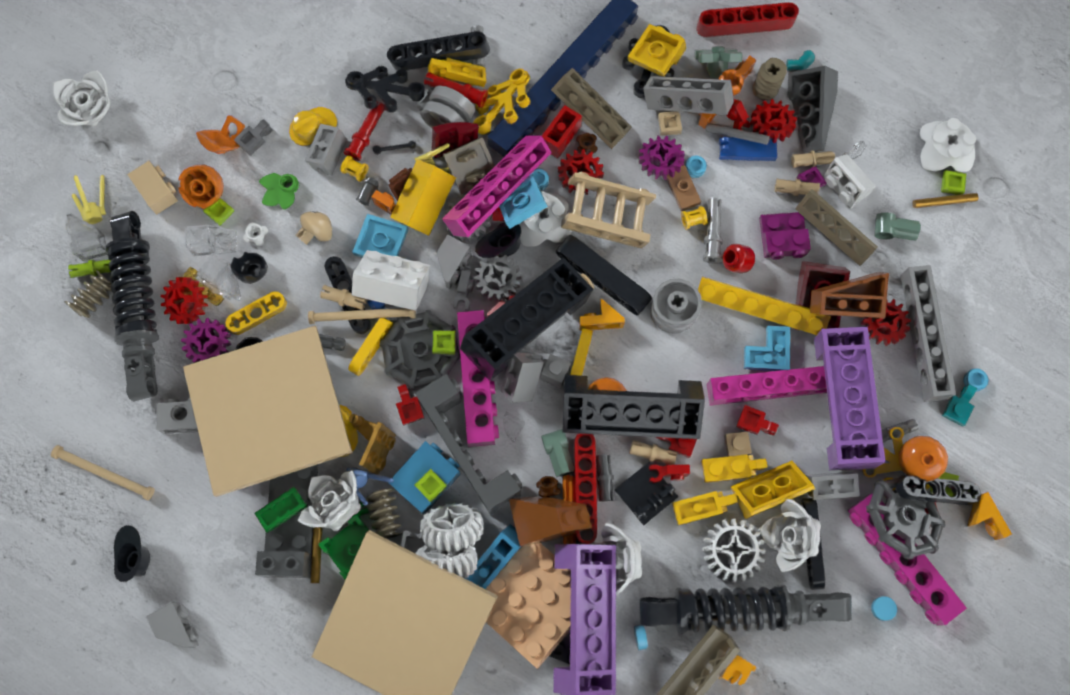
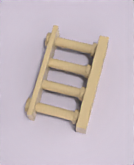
[561,172,656,249]

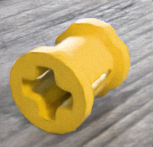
[340,156,369,182]
[681,206,708,230]

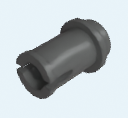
[356,177,379,205]

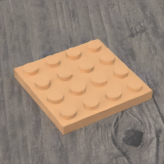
[486,543,571,669]

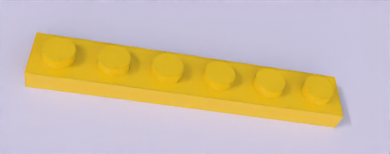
[698,276,831,335]

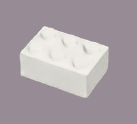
[352,250,430,311]

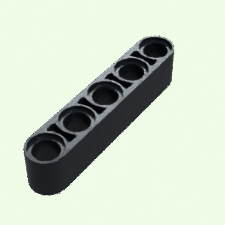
[387,31,490,71]
[555,235,652,316]

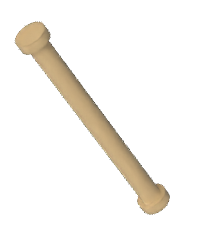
[308,308,416,324]
[51,445,155,501]

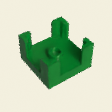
[318,515,369,580]

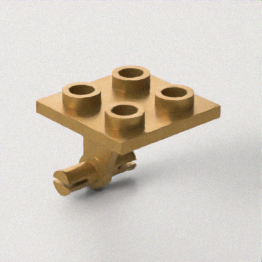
[349,414,396,475]

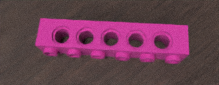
[442,136,552,237]
[457,310,499,447]
[706,366,827,406]
[847,493,967,626]

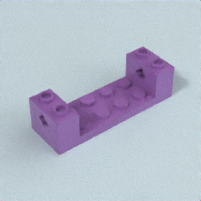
[814,327,885,471]
[553,544,616,695]

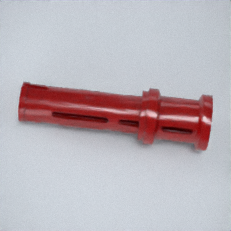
[424,72,488,109]
[343,101,385,162]

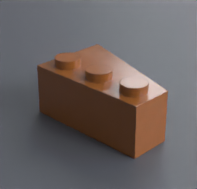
[810,272,889,318]

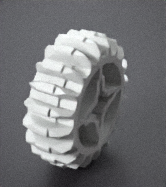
[420,502,484,554]
[702,518,766,583]
[415,545,478,578]

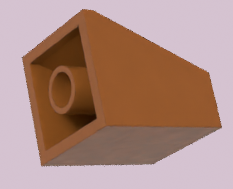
[509,496,592,546]

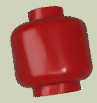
[723,244,755,273]

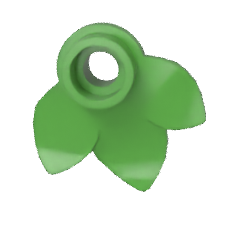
[259,173,299,210]

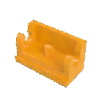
[718,655,757,685]

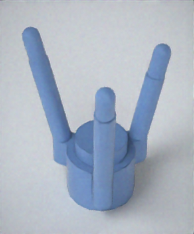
[346,467,394,506]

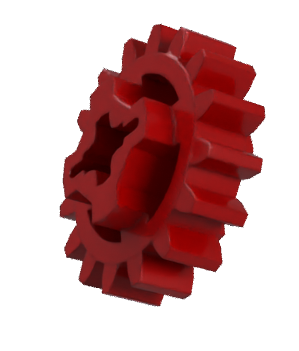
[750,99,797,143]
[558,149,604,195]
[160,277,208,324]
[860,299,911,346]

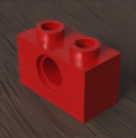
[542,105,582,159]

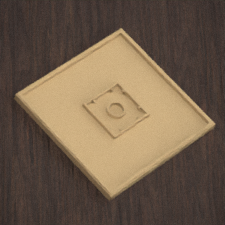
[183,325,352,497]
[312,530,498,695]

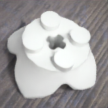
[52,70,111,127]
[920,118,976,172]
[519,191,571,247]
[298,471,361,531]
[758,499,821,572]
[595,523,642,595]

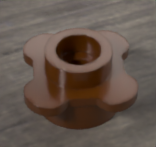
[576,133,598,154]
[536,476,561,497]

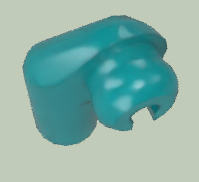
[786,50,815,70]

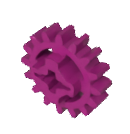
[639,135,685,180]
[181,318,232,363]

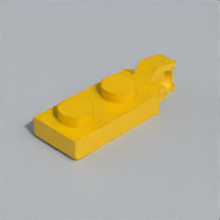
[428,58,486,87]
[701,454,768,483]
[672,491,738,526]

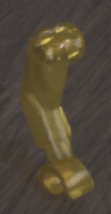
[183,267,225,306]

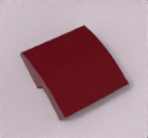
[431,122,479,159]

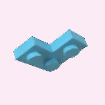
[744,326,790,371]

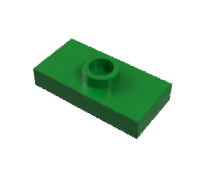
[254,487,308,533]

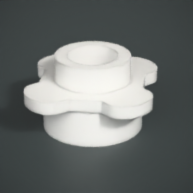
[243,223,268,246]

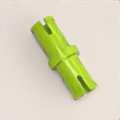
[68,259,111,278]

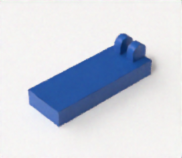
[719,137,777,161]

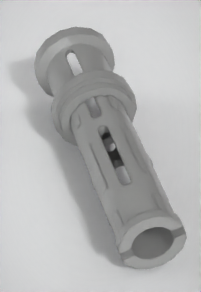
[703,198,723,263]

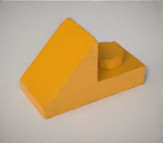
[579,299,625,331]
[967,492,1012,540]

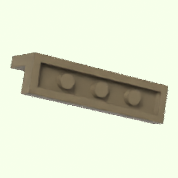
[551,68,632,149]
[795,189,878,266]
[656,625,741,695]

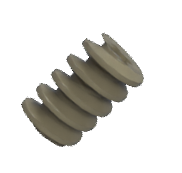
[753,58,787,100]
[64,270,112,318]
[366,488,403,539]

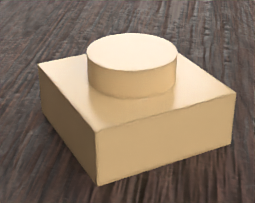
[658,112,682,136]
[724,432,752,456]

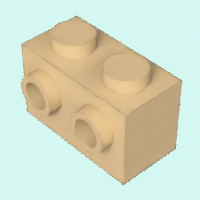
[127,161,178,215]

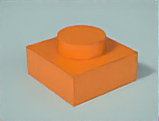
[371,190,396,215]

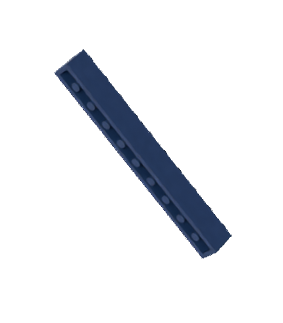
[487,0,638,157]

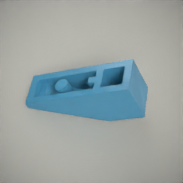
[464,524,522,589]

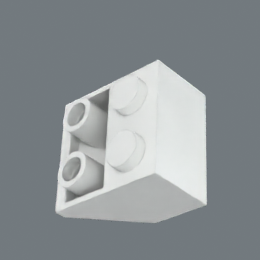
[823,154,876,208]

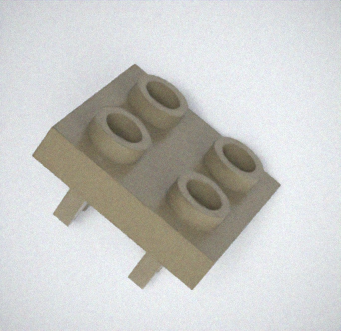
[443,137,495,194]

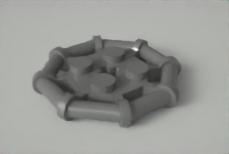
[379,310,461,390]
[866,475,946,559]

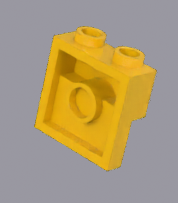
[628,24,686,77]

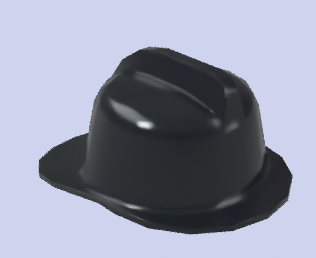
[475,222,522,258]
[114,525,150,582]

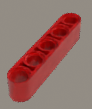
[696,2,799,37]
[574,433,597,545]

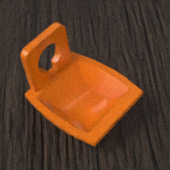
[196,115,245,154]

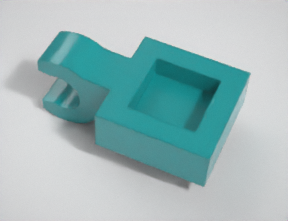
[942,384,977,427]

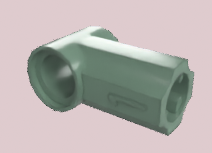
[874,212,921,241]
[541,429,575,477]

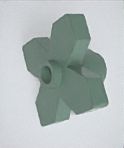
[695,46,742,78]

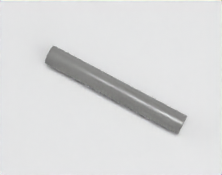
[706,123,770,145]

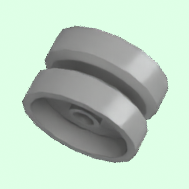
[420,86,475,128]
[650,278,702,334]

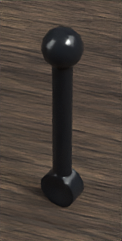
[373,141,416,155]

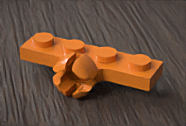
[698,56,756,129]

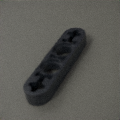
[324,256,371,334]
[896,476,981,505]
[801,498,825,590]

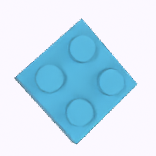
[499,175,548,228]
[352,214,409,258]

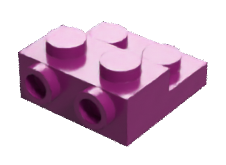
[759,212,811,260]

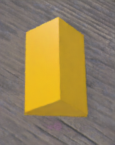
[390,159,456,236]
[731,461,815,519]

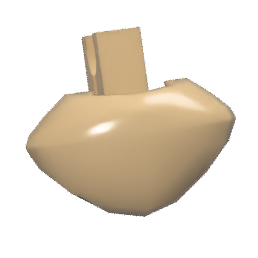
[296,211,332,245]

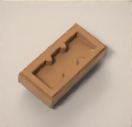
[666,165,701,211]

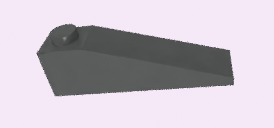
[788,66,838,153]

